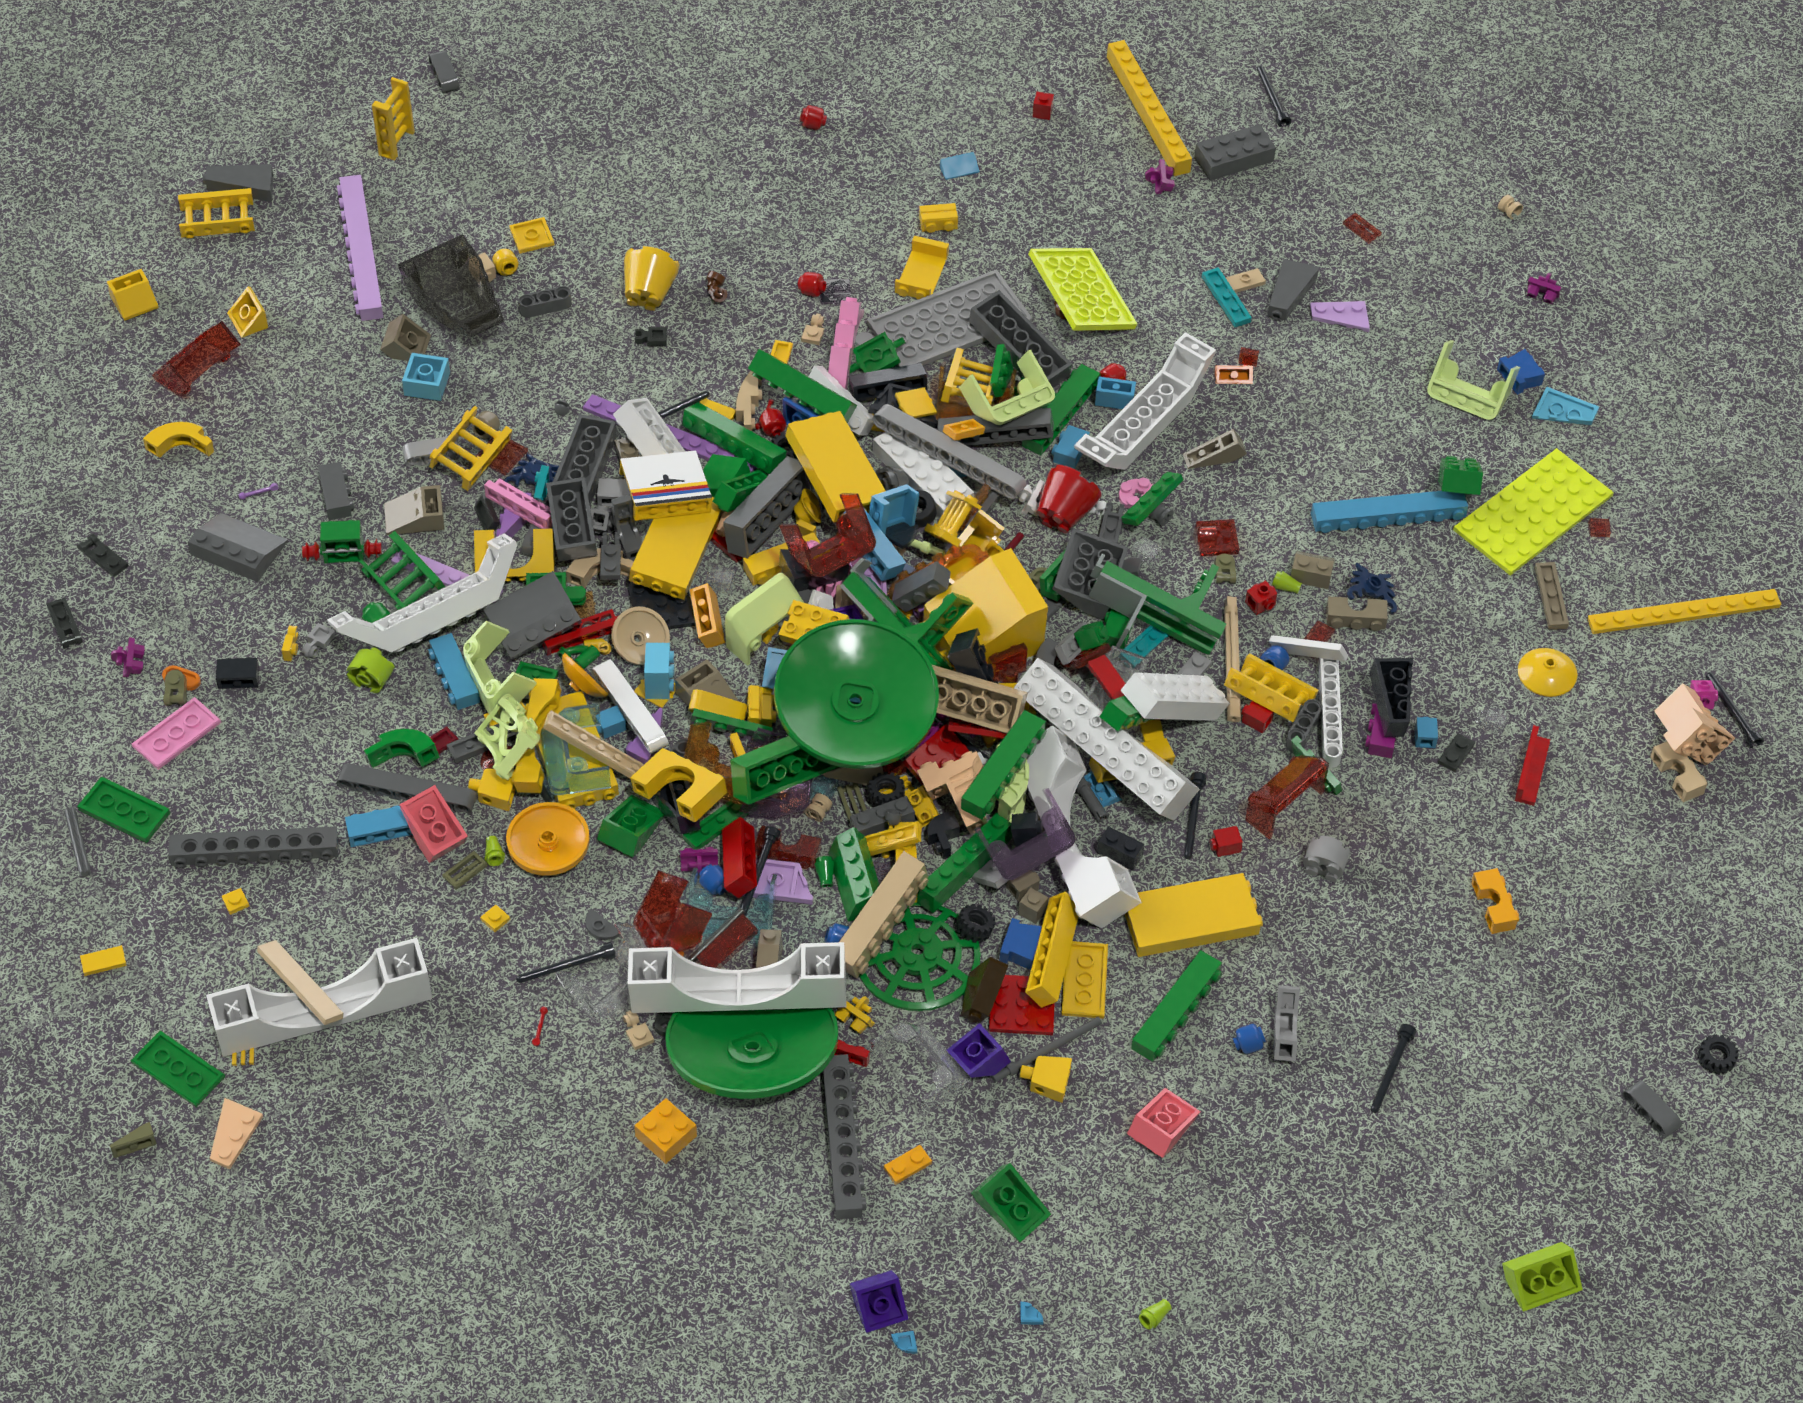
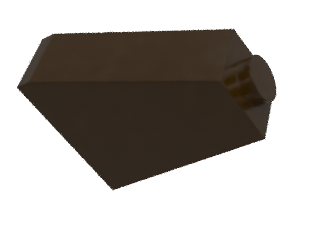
[960,957,1008,1023]

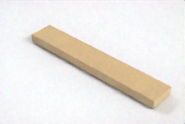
[543,710,644,778]
[257,940,344,1025]

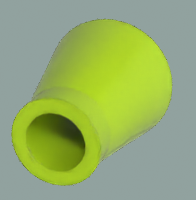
[1271,571,1302,594]
[485,836,505,866]
[1139,1299,1172,1330]

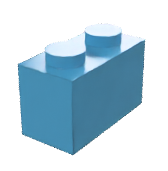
[1095,377,1136,409]
[1052,425,1090,469]

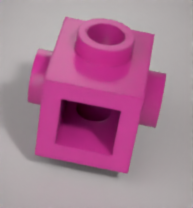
[1690,680,1718,709]

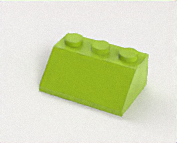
[1502,1242,1583,1312]

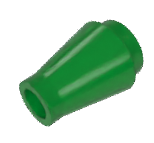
[814,856,835,888]

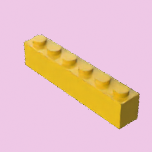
[1026,891,1078,1007]

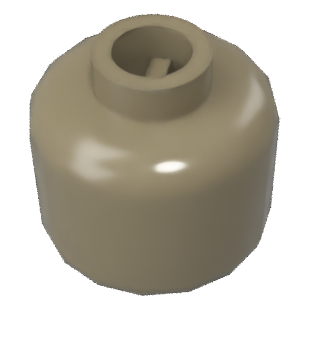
[472,411,500,439]

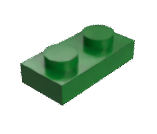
[515,661,559,680]

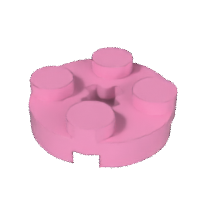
[1119,478,1153,508]

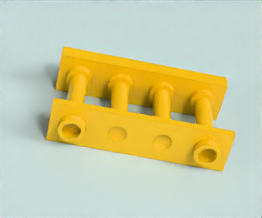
[372,77,415,161]
[178,188,255,238]
[941,348,993,405]
[429,406,512,491]
[924,490,982,547]
[1224,653,1318,722]

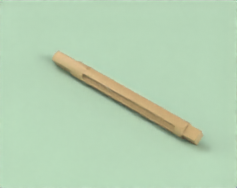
[1224,596,1241,722]

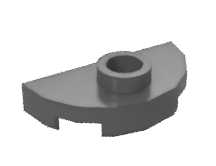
[585,908,621,940]

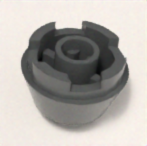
[875,466,909,491]

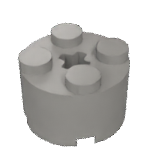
[1303,836,1350,882]

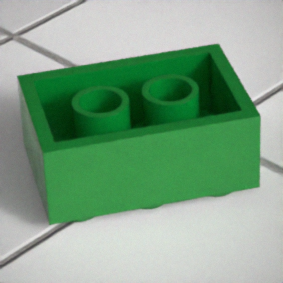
[1438,456,1483,495]

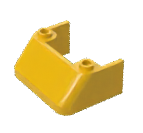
[939,509,1005,587]

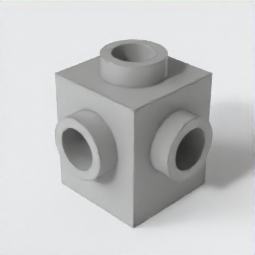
[590,505,613,534]

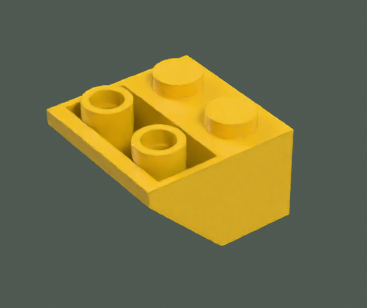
[107,269,159,321]

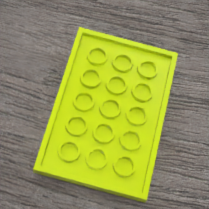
[1028,248,1137,331]

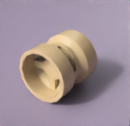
[1498,194,1523,219]
[805,793,832,822]

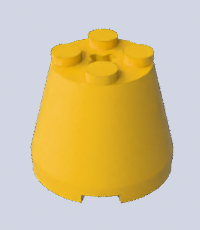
[624,246,680,311]

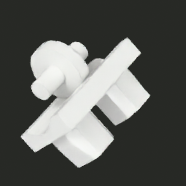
[1018,480,1045,516]

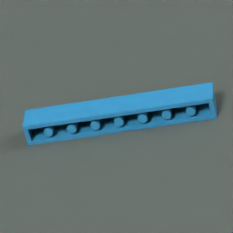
[1311,491,1468,533]

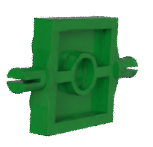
[849,332,906,374]

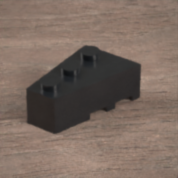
[779,549,850,592]
[651,780,701,834]

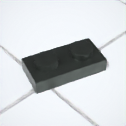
[1438,733,1475,773]

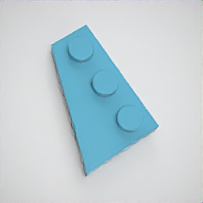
[1532,387,1599,425]

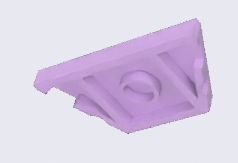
[743,859,813,905]

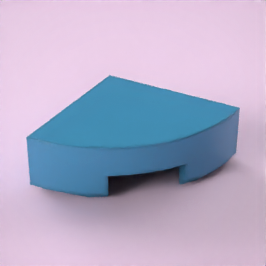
[1020,1301,1043,1325]
[891,1331,918,1354]

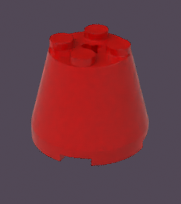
[1036,465,1102,534]

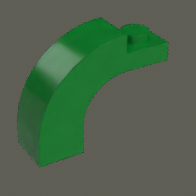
[364,729,440,768]

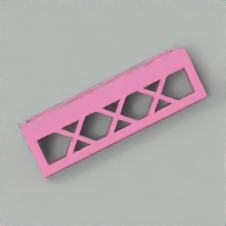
[484,478,553,529]

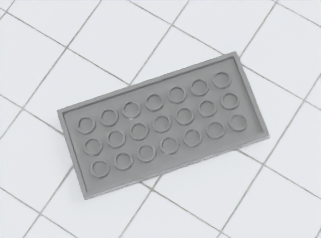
[867,269,1032,367]

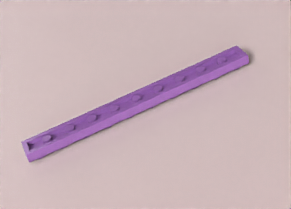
[583,394,757,472]

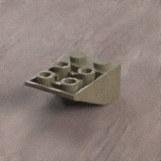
[384,485,445,535]
[675,659,739,731]

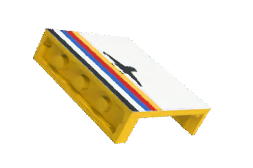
[619,451,712,521]

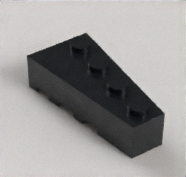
[948,628,999,684]
[1369,658,1413,737]

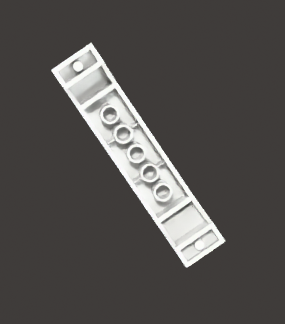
[1074,332,1216,470]
[327,533,517,652]

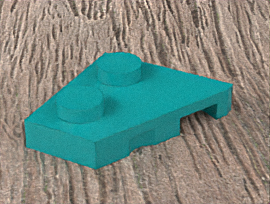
[534,465,550,501]

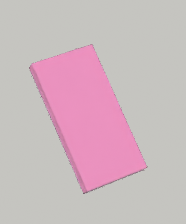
[132,697,221,770]

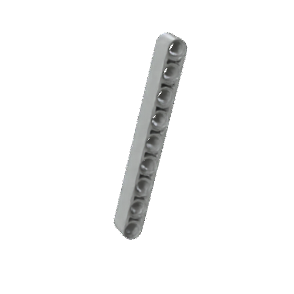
[872,404,1026,499]

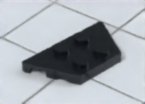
[868,383,938,429]

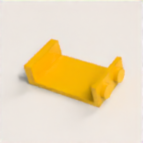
[895,235,949,300]

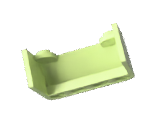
[1427,340,1520,420]
[959,349,1055,425]
[725,573,804,666]
[463,621,537,719]

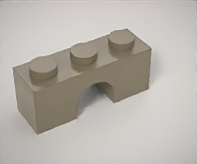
[1326,596,1388,631]

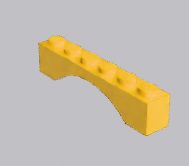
[511,678,561,793]

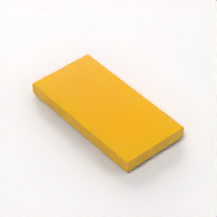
[1062,941,1108,1019]

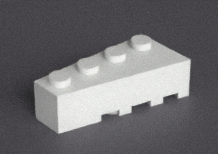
[798,366,874,435]

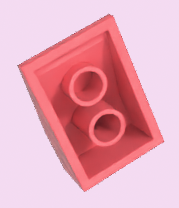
[399,785,468,863]
[1127,1088,1201,1158]

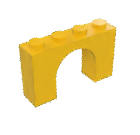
[474,529,555,581]
[630,748,727,822]

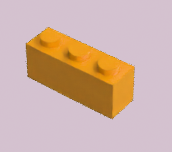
[690,583,725,648]

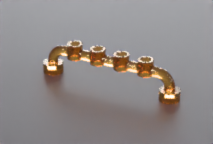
[888,544,990,607]

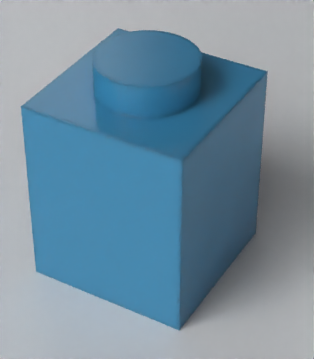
[595,705,626,739]
[1414,717,1438,748]

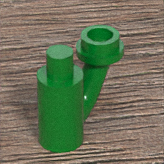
[557,645,600,669]

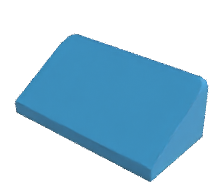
[940,152,980,180]
[1084,771,1122,807]

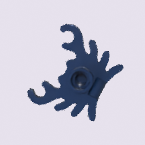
[504,453,559,503]
[1347,563,1397,614]

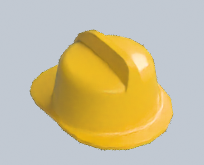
[794,488,821,524]

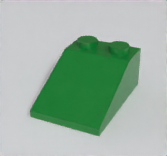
[597,795,665,857]
[971,1163,1052,1243]

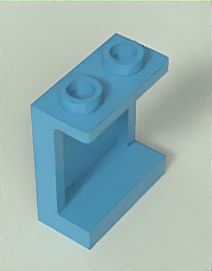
[869,484,919,535]

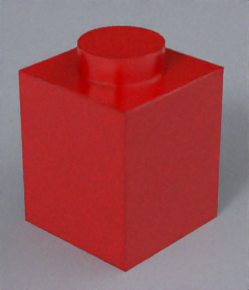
[1032,91,1054,120]
[1241,701,1274,734]
[1209,826,1243,857]

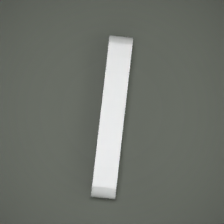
[1318,658,1343,768]
[592,659,669,754]

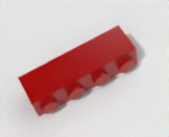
[722,817,757,898]

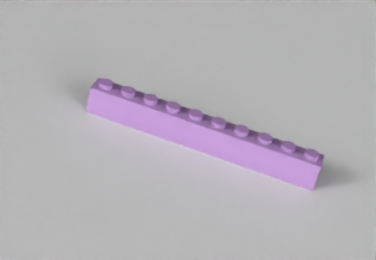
[337,175,383,321]

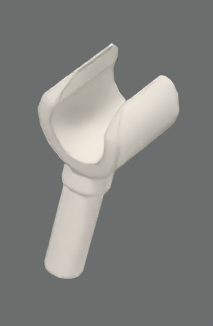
[1087,501,1107,515]

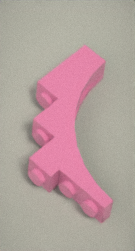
[828,297,864,390]

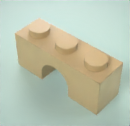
[1650,742,1707,802]

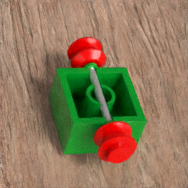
[302,520,382,563]

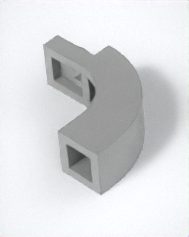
[1273,985,1300,1061]

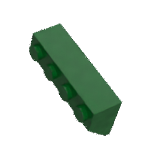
[828,827,879,922]

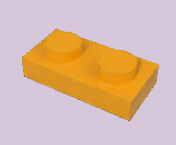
[943,419,985,441]
[883,1145,932,1185]

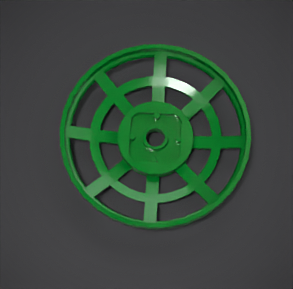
[859,903,981,1011]

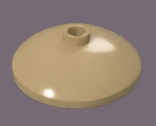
[612,607,670,665]

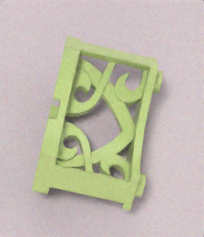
[474,693,540,780]
[996,743,1029,822]

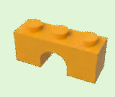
[1471,868,1519,934]

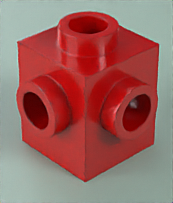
[1245,580,1277,615]

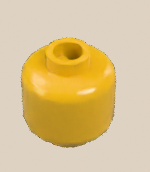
[492,249,519,276]

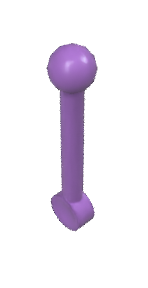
[239,483,278,500]

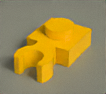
[282,626,298,662]

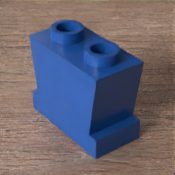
[1497,349,1545,395]
[999,918,1042,970]

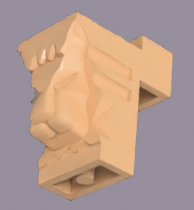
[1655,683,1735,765]
[917,751,987,835]

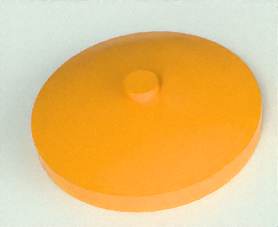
[506,802,590,876]

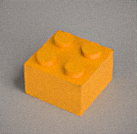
[634,1098,697,1164]

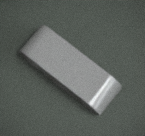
[403,437,460,467]

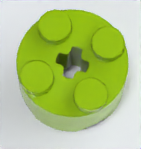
[346,647,395,693]

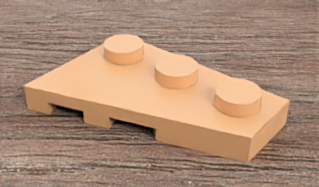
[210,1098,263,1169]

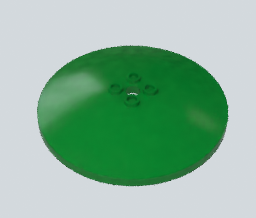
[774,619,939,769]
[665,1008,838,1099]

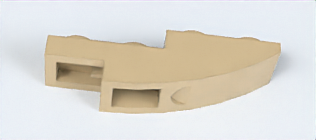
[736,371,762,431]

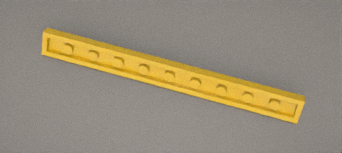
[1587,589,1781,634]

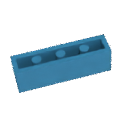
[838,506,906,581]
[427,633,480,710]
[345,806,413,847]

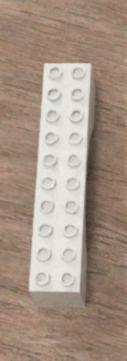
[1014,658,1200,820]
[1026,726,1142,928]
[206,938,432,1057]
[628,942,846,1013]

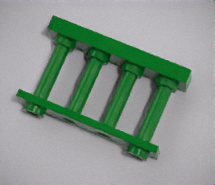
[359,531,445,610]

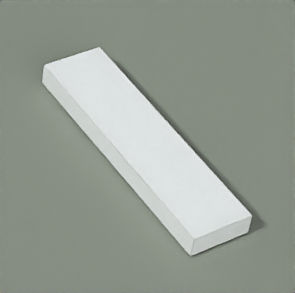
[1269,635,1348,661]

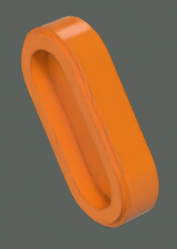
[162,665,201,691]

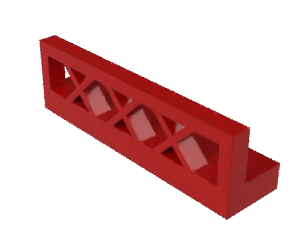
[542,609,618,656]
[1514,725,1551,806]

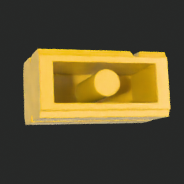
[919,203,958,233]
[747,685,776,727]

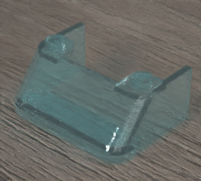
[541,703,611,795]
[688,868,777,943]

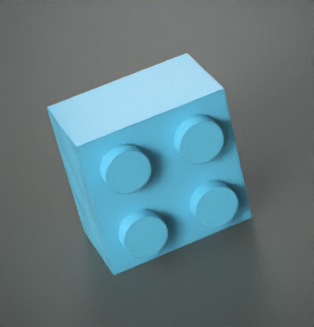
[402,353,450,401]
[644,643,675,699]

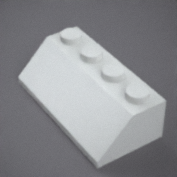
[613,398,686,456]

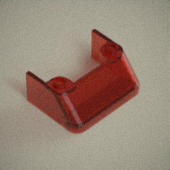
[152,321,241,395]
[779,493,876,577]
[1245,755,1329,840]
[633,870,712,953]

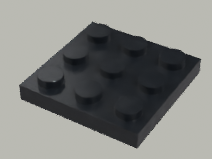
[628,583,695,630]

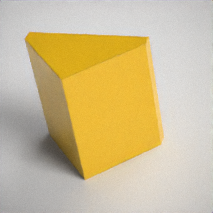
[227,286,268,338]

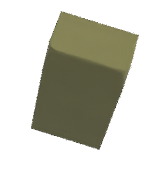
[110,1122,157,1158]

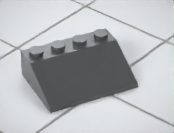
[188,513,288,582]
[1053,528,1128,620]
[483,571,582,661]

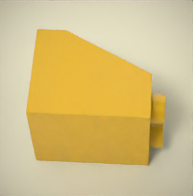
[918,548,1048,672]

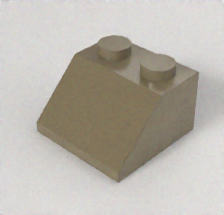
[380,314,431,361]
[1291,551,1335,589]

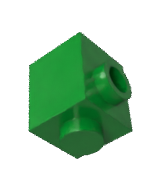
[1074,620,1109,651]

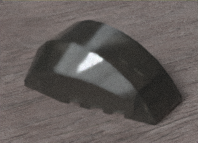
[398,234,504,338]

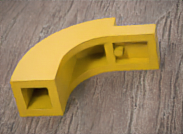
[143,422,214,458]

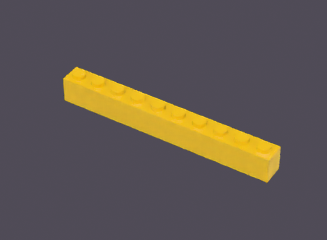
[1107,40,1192,176]

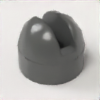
[554,400,570,416]

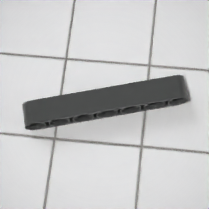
[336,763,478,815]

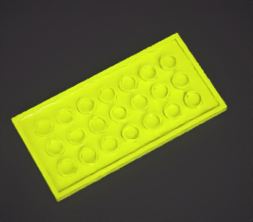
[1453,448,1614,576]

